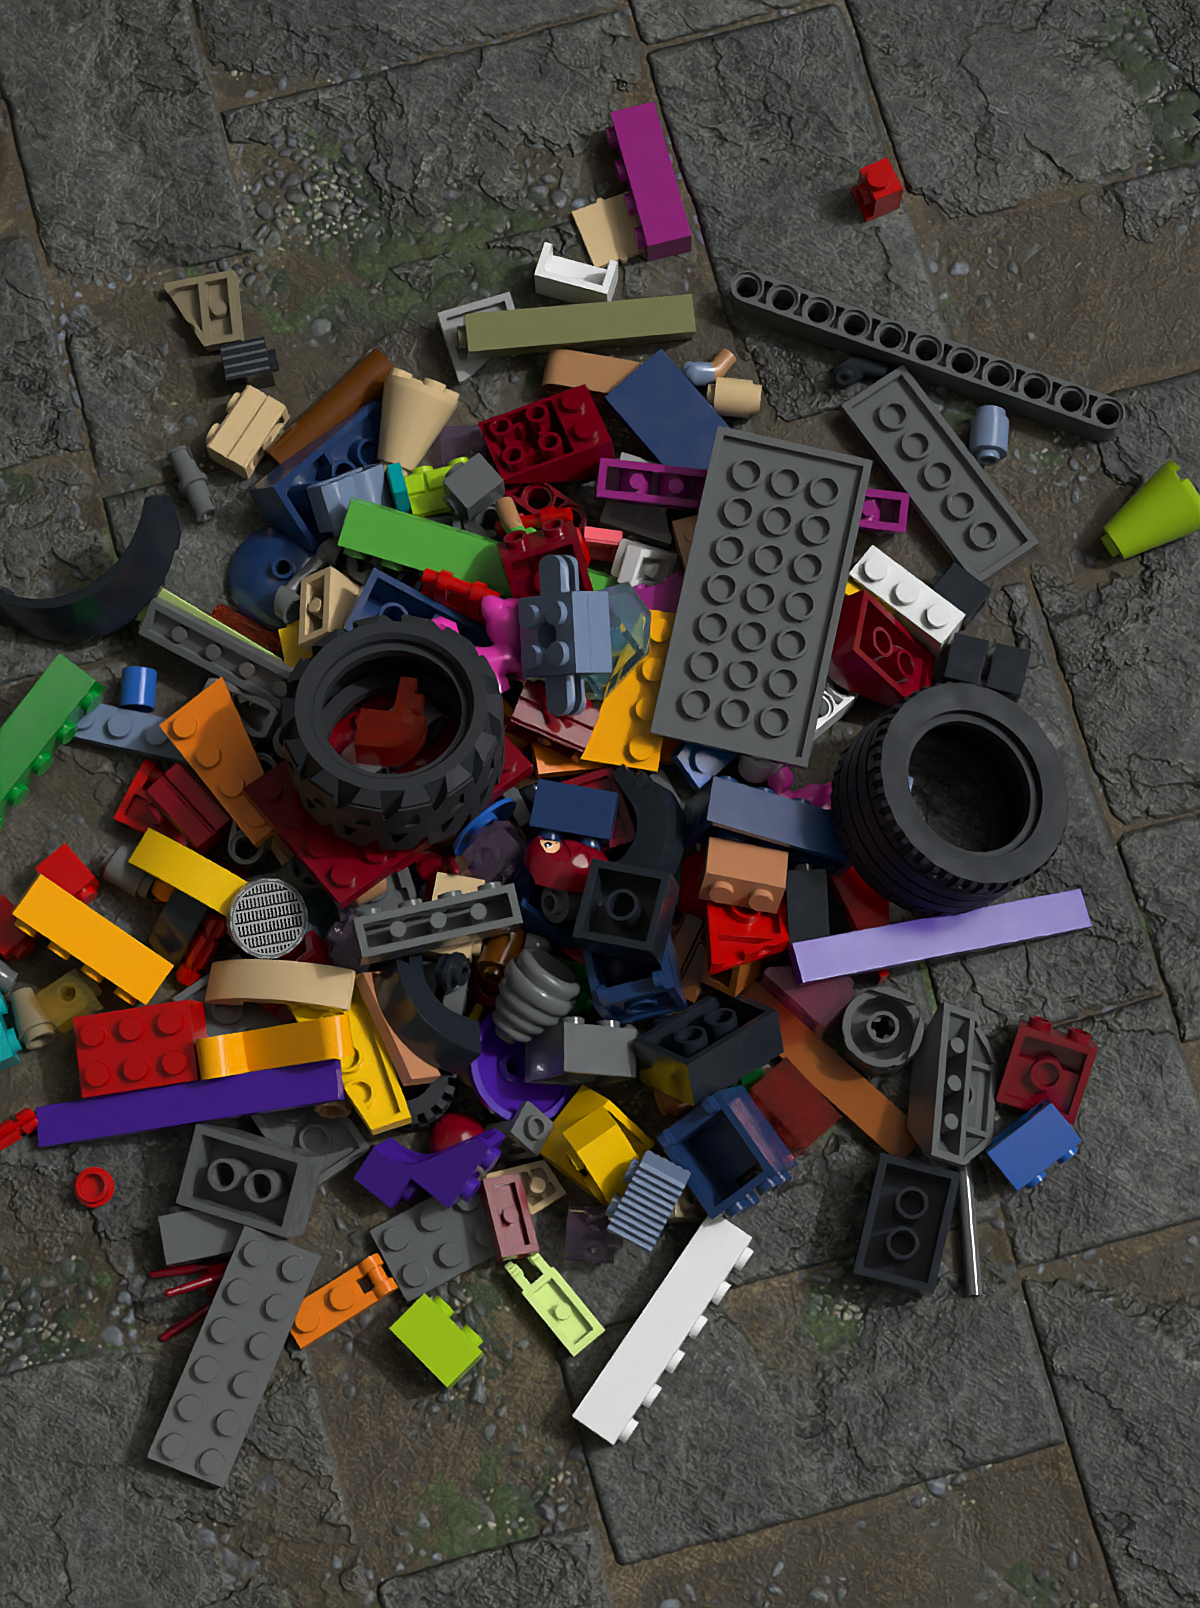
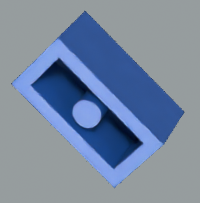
[985,1097,1082,1191]

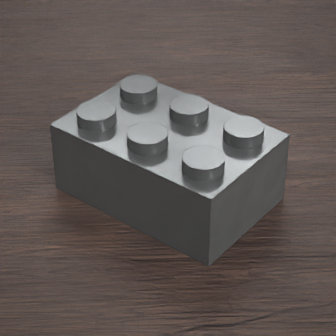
[176,1123,325,1238]

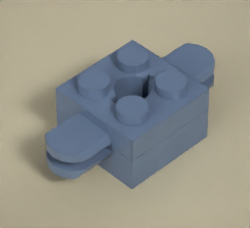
[518,555,612,716]

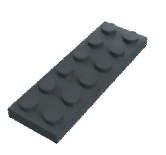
[840,365,1039,584]
[172,954,371,1190]
[147,1225,321,1488]

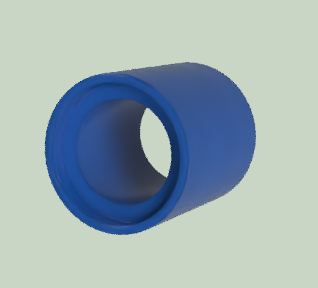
[119,666,157,713]

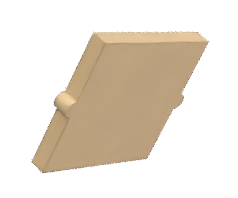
[572,191,645,268]

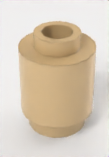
[707,377,762,418]

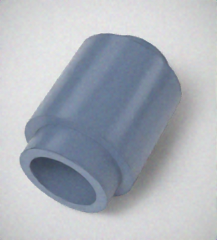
[969,405,1009,466]

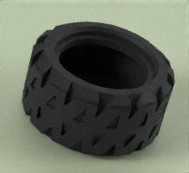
[280,615,505,850]

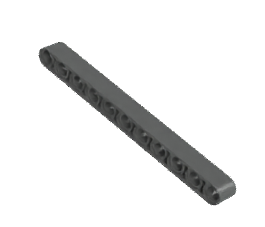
[729,270,1126,443]

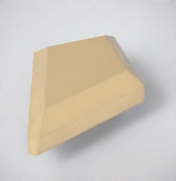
[486,1159,566,1216]

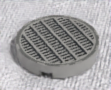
[226,878,308,958]

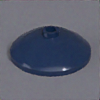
[229,525,343,634]

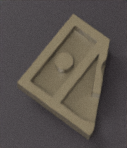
[164,270,244,352]

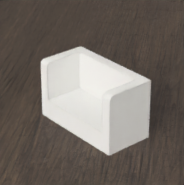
[534,242,618,304]

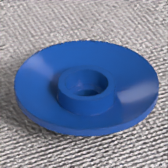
[452,798,516,856]

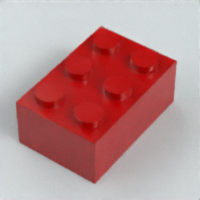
[73,999,208,1099]

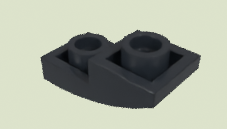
[147,888,212,968]

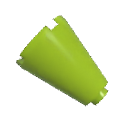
[1100,459,1200,559]

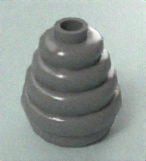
[491,947,581,1044]

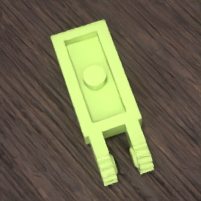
[504,1253,605,1357]

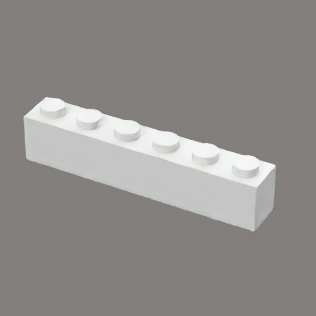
[572,1215,754,1447]

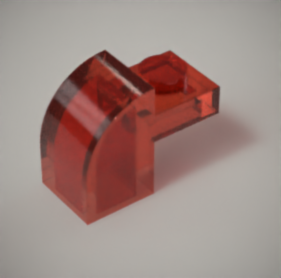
[354,676,428,766]

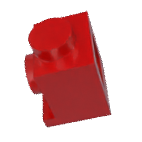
[850,157,903,223]

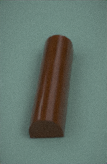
[264,349,395,467]

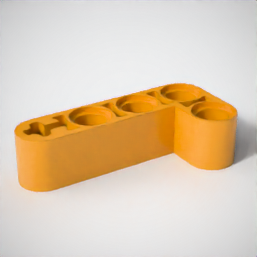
[195,1014,355,1080]

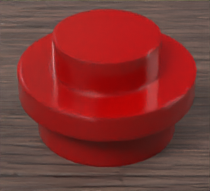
[74,1167,115,1208]

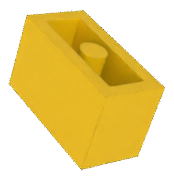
[562,1105,641,1204]

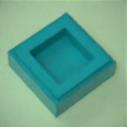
[386,462,413,515]

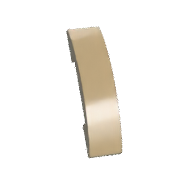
[205,959,356,1011]

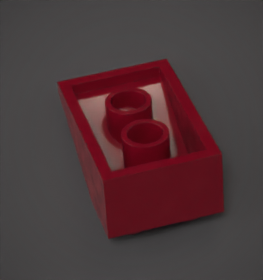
[827,589,936,707]

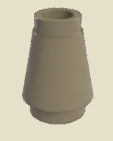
[10,987,56,1050]

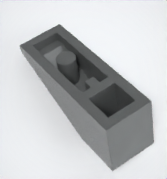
[158,1205,291,1268]

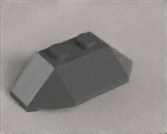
[907,1002,998,1168]

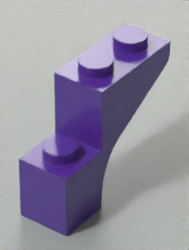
[354,1128,506,1208]

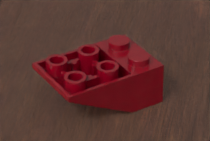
[478,384,615,484]

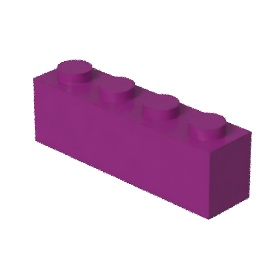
[605,102,692,262]

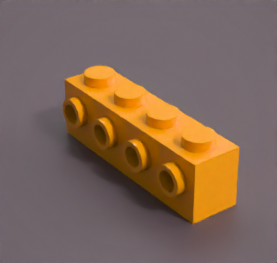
[11,873,174,1006]

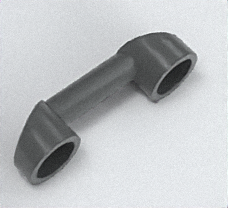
[274,537,348,624]

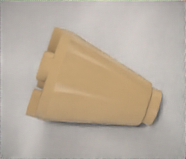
[377,367,460,476]

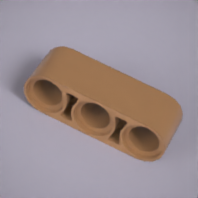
[541,348,643,406]

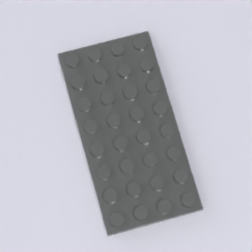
[649,426,873,770]

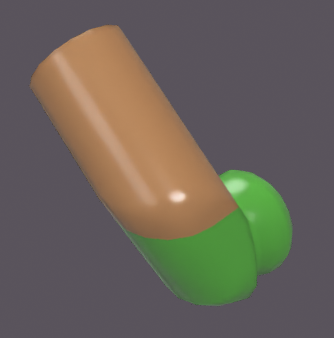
[495,497,537,534]

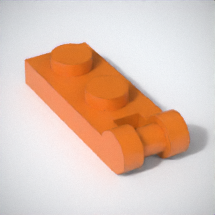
[290,1253,399,1350]

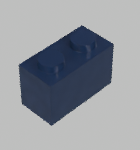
[529,779,619,851]

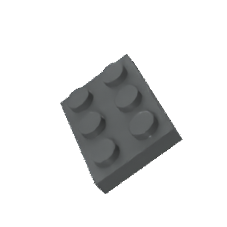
[370,1177,495,1304]

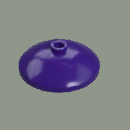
[467,1011,575,1121]

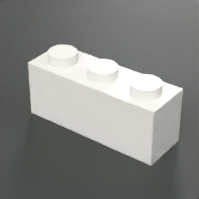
[848,545,966,657]

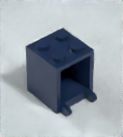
[575,915,688,1026]
[655,1085,798,1220]

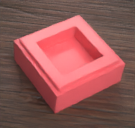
[582,526,623,562]

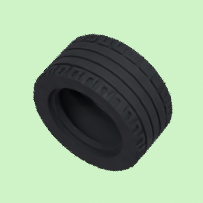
[830,682,1069,917]

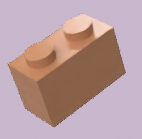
[698,836,788,914]

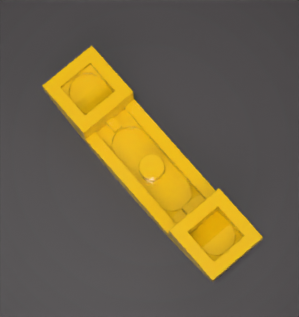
[128,828,248,918]

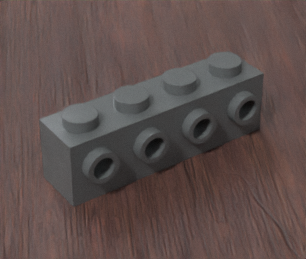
[350,881,523,966]

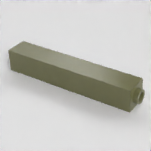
[457,294,696,359]

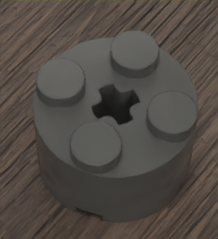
[839,987,924,1075]

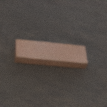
[355,971,441,1086]

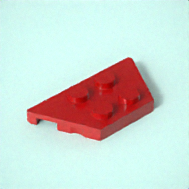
[699,844,789,974]

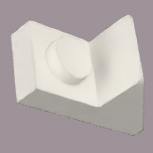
[611,539,678,587]

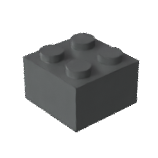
[525,1017,636,1089]

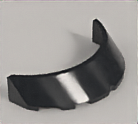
[0,494,181,642]

